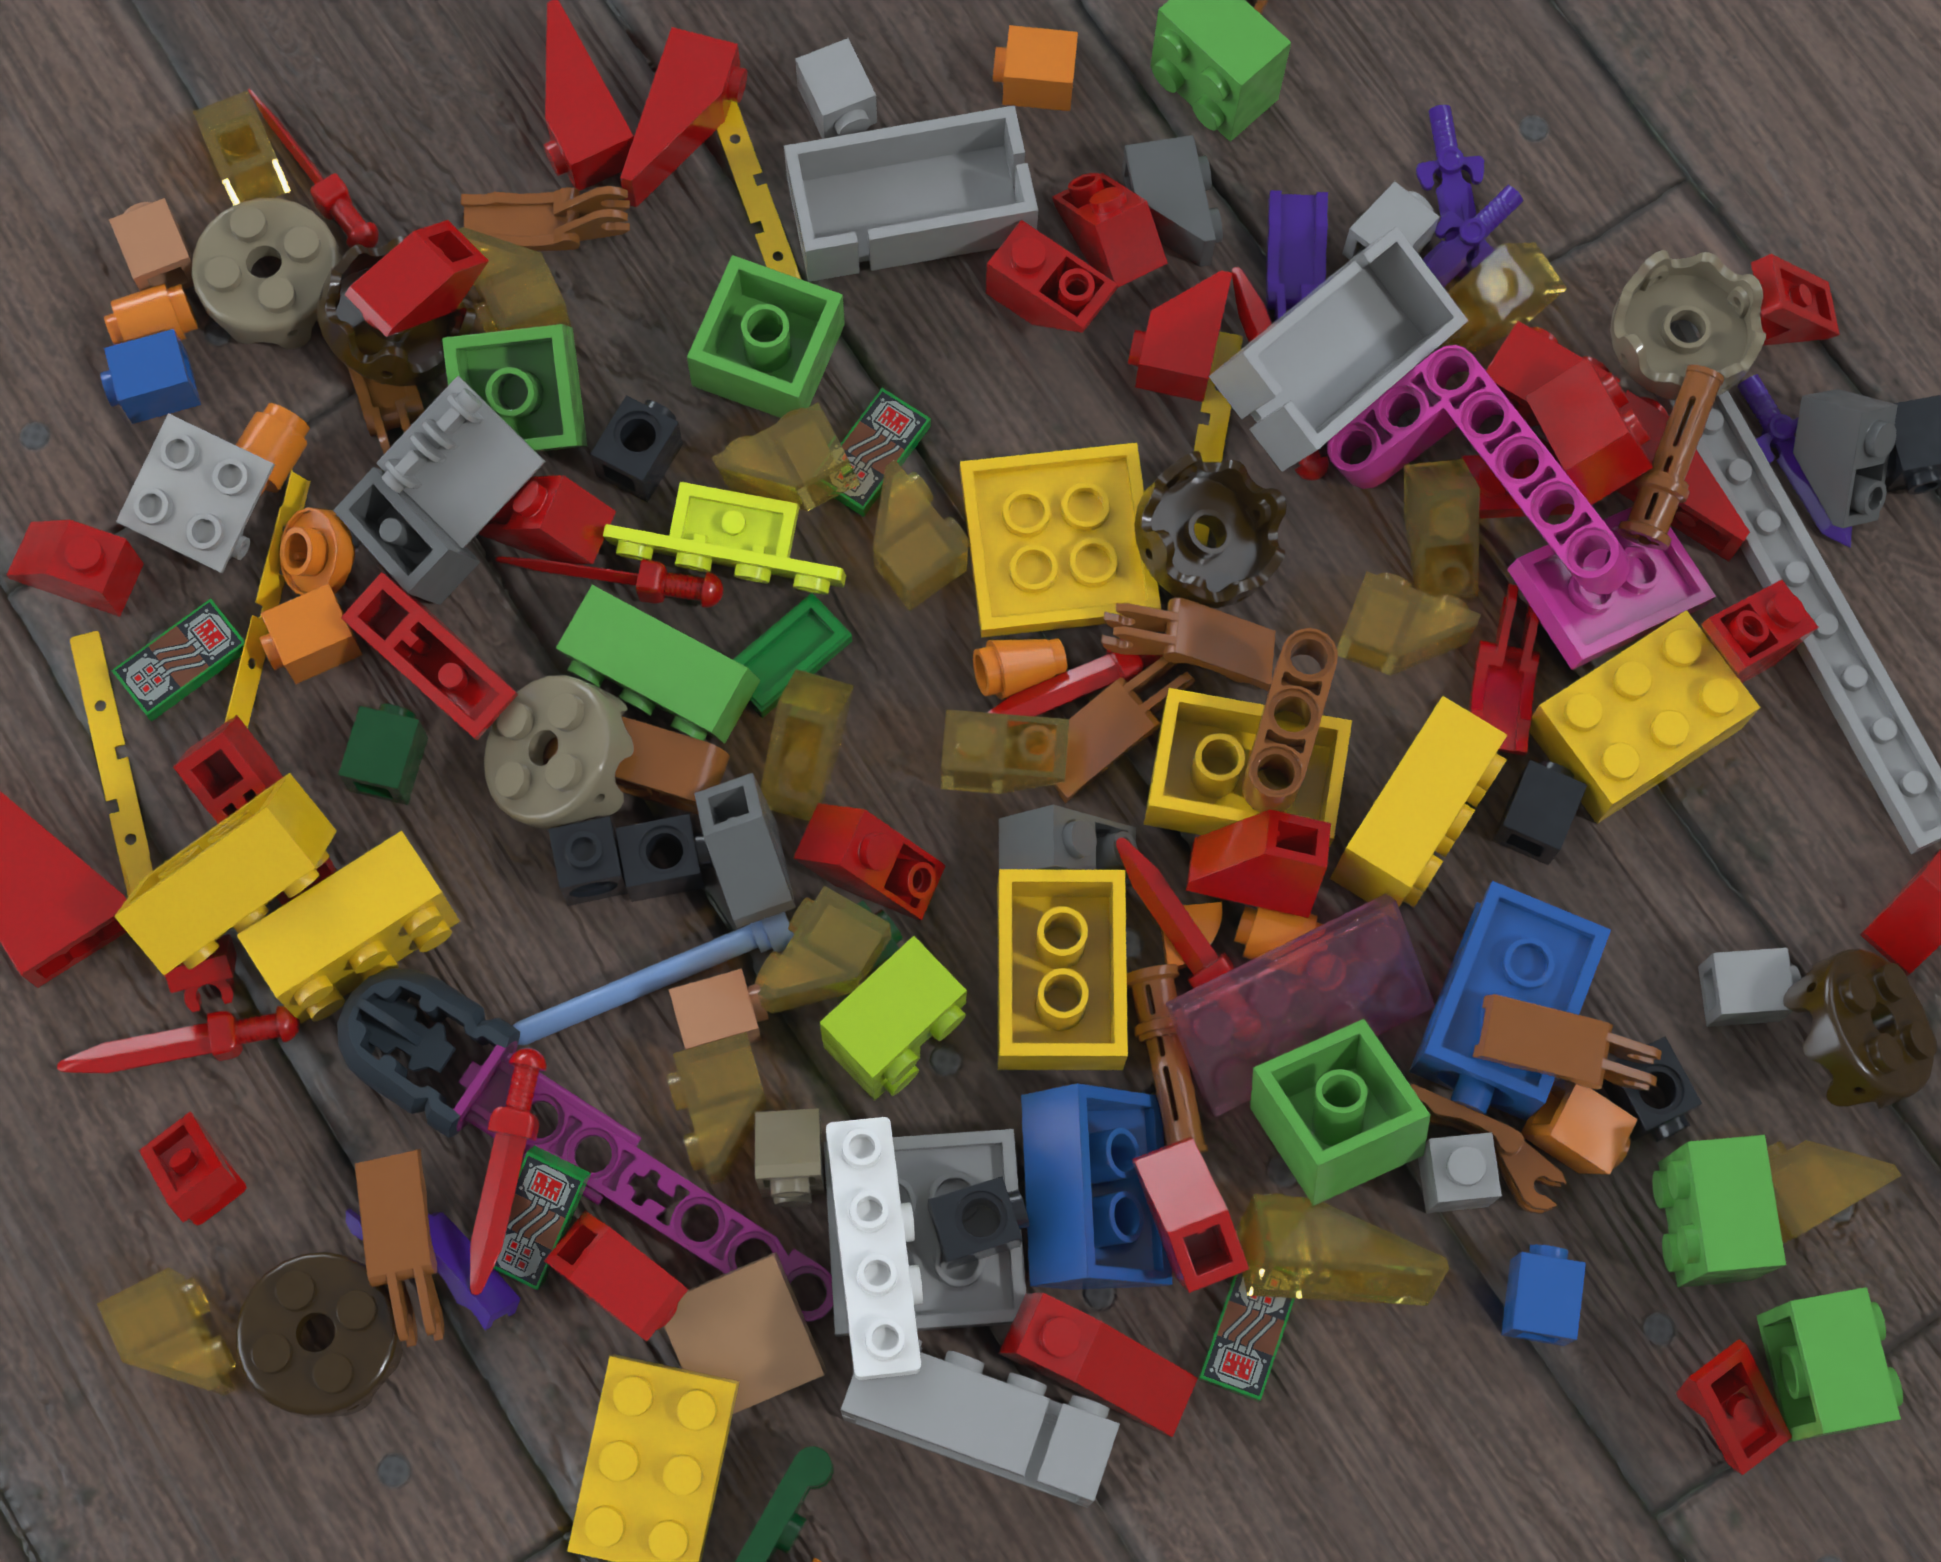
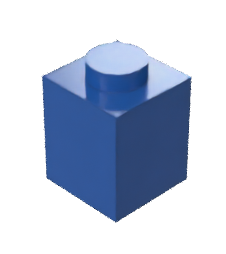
[100,329,201,424]
[1501,1244,1586,1346]

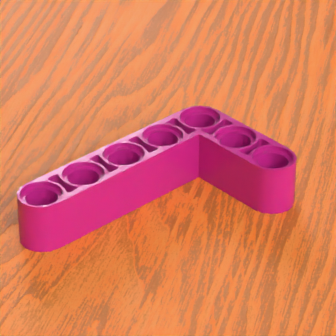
[1327,345,1630,595]

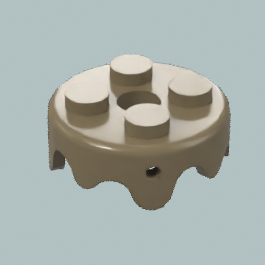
[192,198,343,349]
[1610,250,1766,401]
[484,675,634,831]

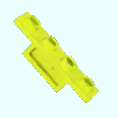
[603,482,846,594]

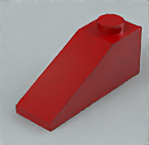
[543,0,634,191]
[620,27,748,207]
[1616,390,1750,562]
[341,572,518,740]
[173,715,337,906]
[999,1293,1198,1437]

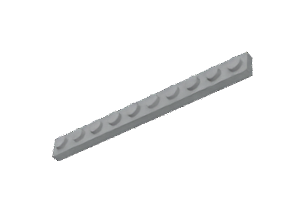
[1656,320,1941,854]

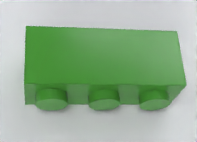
[556,585,761,744]

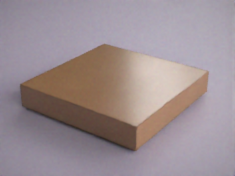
[664,1252,827,1414]

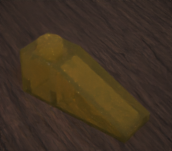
[1236,1193,1449,1306]

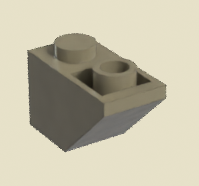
[755,1108,825,1207]

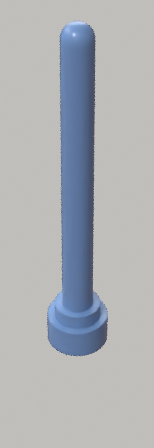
[513,912,798,1046]

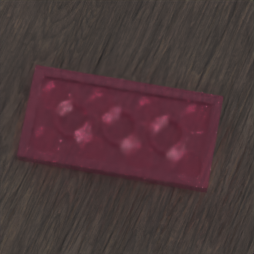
[1165,893,1435,1117]

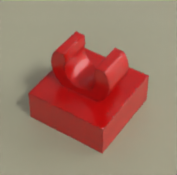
[165,934,237,1012]

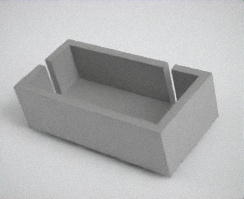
[784,105,1038,282]
[1209,226,1468,472]
[841,1339,1120,1508]

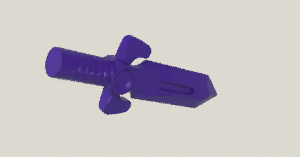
[1416,105,1484,289]
[1422,185,1524,288]
[1737,374,1852,548]

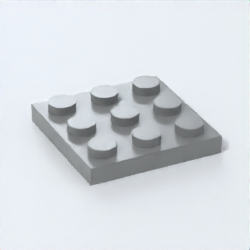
[824,1129,1026,1337]

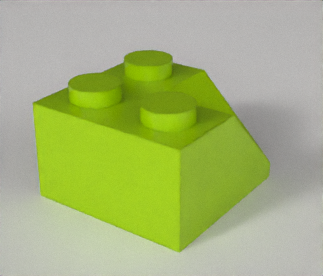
[820,936,967,1101]

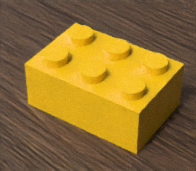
[1529,610,1761,824]
[1144,688,1352,847]
[1330,696,1507,918]
[114,773,337,975]
[237,831,461,1024]
[997,869,1128,1070]

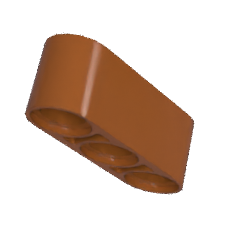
[1242,628,1338,813]
[543,716,730,815]

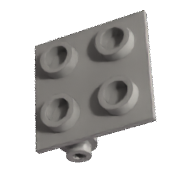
[376,376,546,549]
[116,413,275,573]

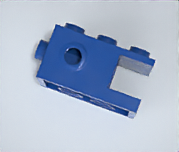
[1409,881,1611,1121]

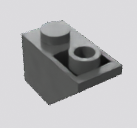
[1121,135,1223,267]
[1793,389,1898,528]
[694,773,796,928]
[999,804,1138,889]

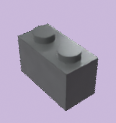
[333,467,480,605]

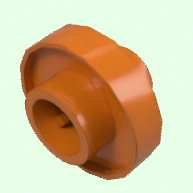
[279,507,355,595]

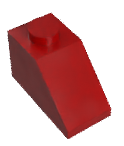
[1128,270,1232,402]
[7,519,144,617]

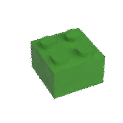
[1150,0,1291,142]
[687,255,845,425]
[442,324,587,452]
[1250,1019,1430,1206]
[1652,1135,1786,1288]
[1756,1287,1903,1443]

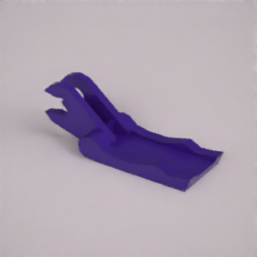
[1266,190,1328,322]
[345,1207,521,1330]

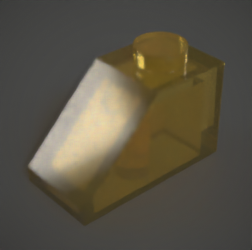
[760,669,854,821]
[1767,1140,1902,1244]

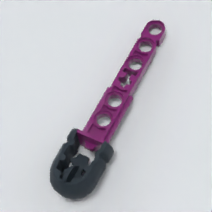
[337,968,833,1322]

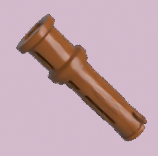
[1616,364,1724,550]
[1127,964,1208,1154]

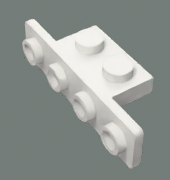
[826,1117,923,1380]

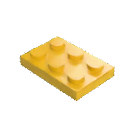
[567,1354,740,1562]

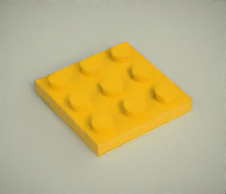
[960,443,1161,638]

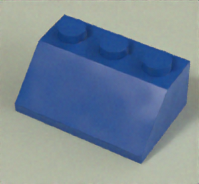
[1021,1083,1173,1290]

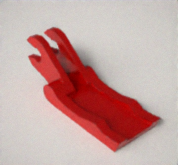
[1469,583,1540,756]

